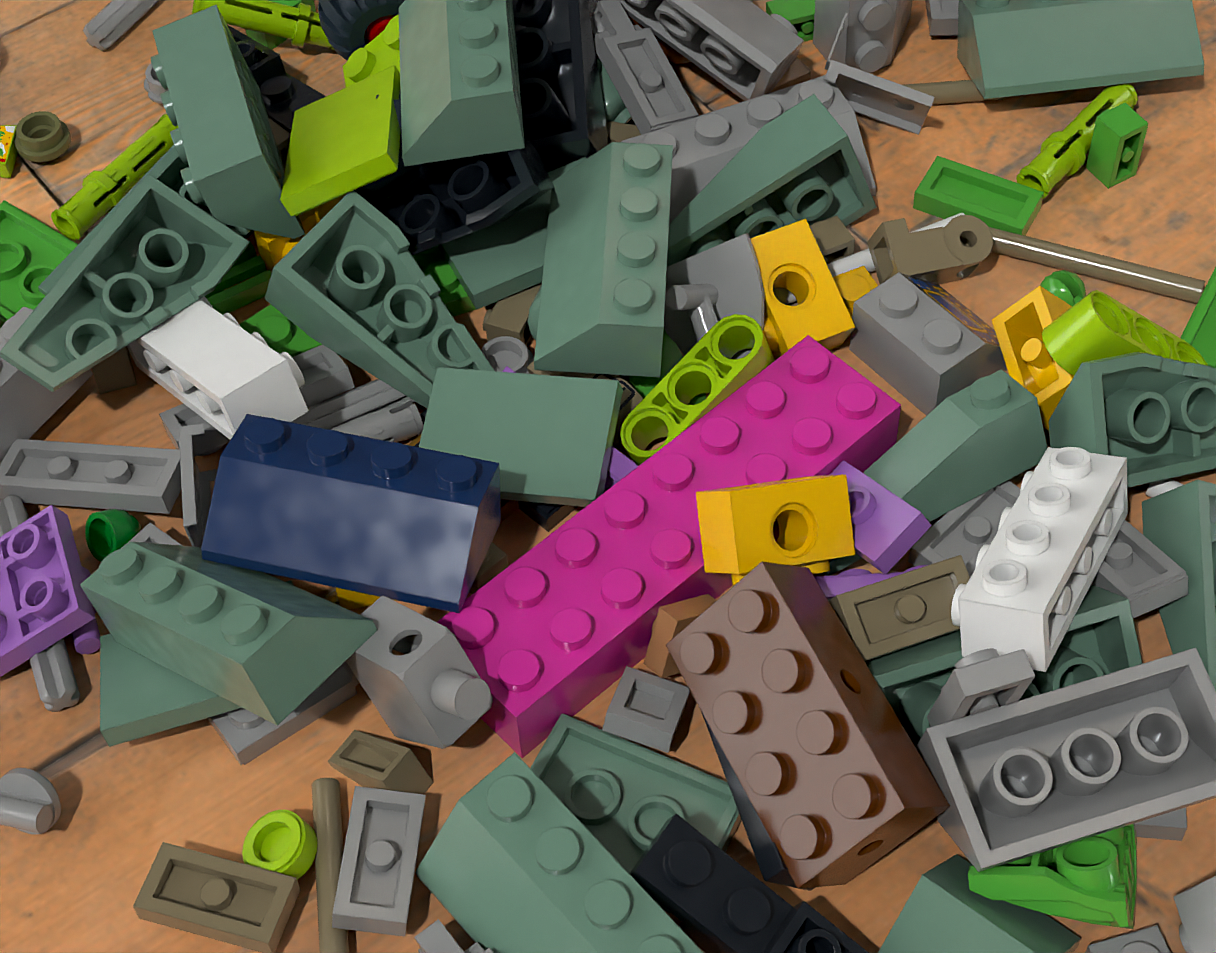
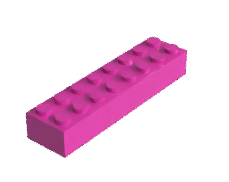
[437,335,901,758]

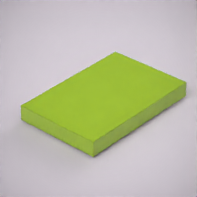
[280,65,401,217]

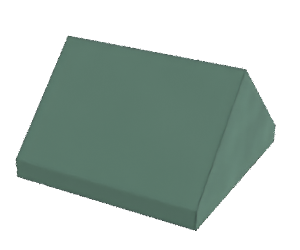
[878,854,1081,953]

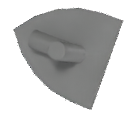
[664,233,765,359]

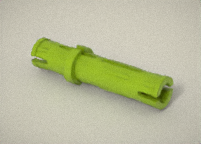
[191,0,335,50]
[1016,83,1138,199]
[51,114,179,240]

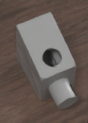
[346,596,493,749]

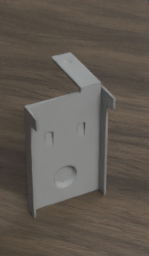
[824,12,935,135]
[178,423,218,547]

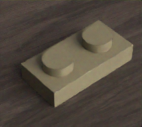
[829,555,970,662]
[133,842,301,953]

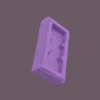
[830,460,932,575]

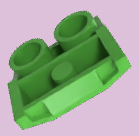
[968,823,1137,929]

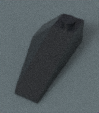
[512,0,608,173]
[369,136,554,256]

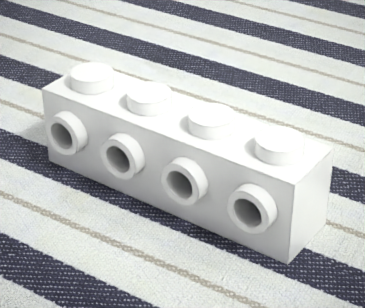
[127,297,309,440]
[951,447,1128,672]

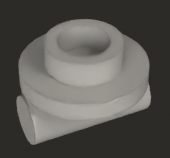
[0,768,61,834]

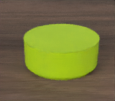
[242,810,318,880]

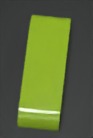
[1042,290,1208,375]
[620,314,774,466]

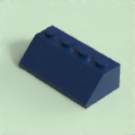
[201,414,501,613]

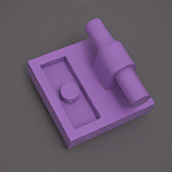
[0,504,100,677]

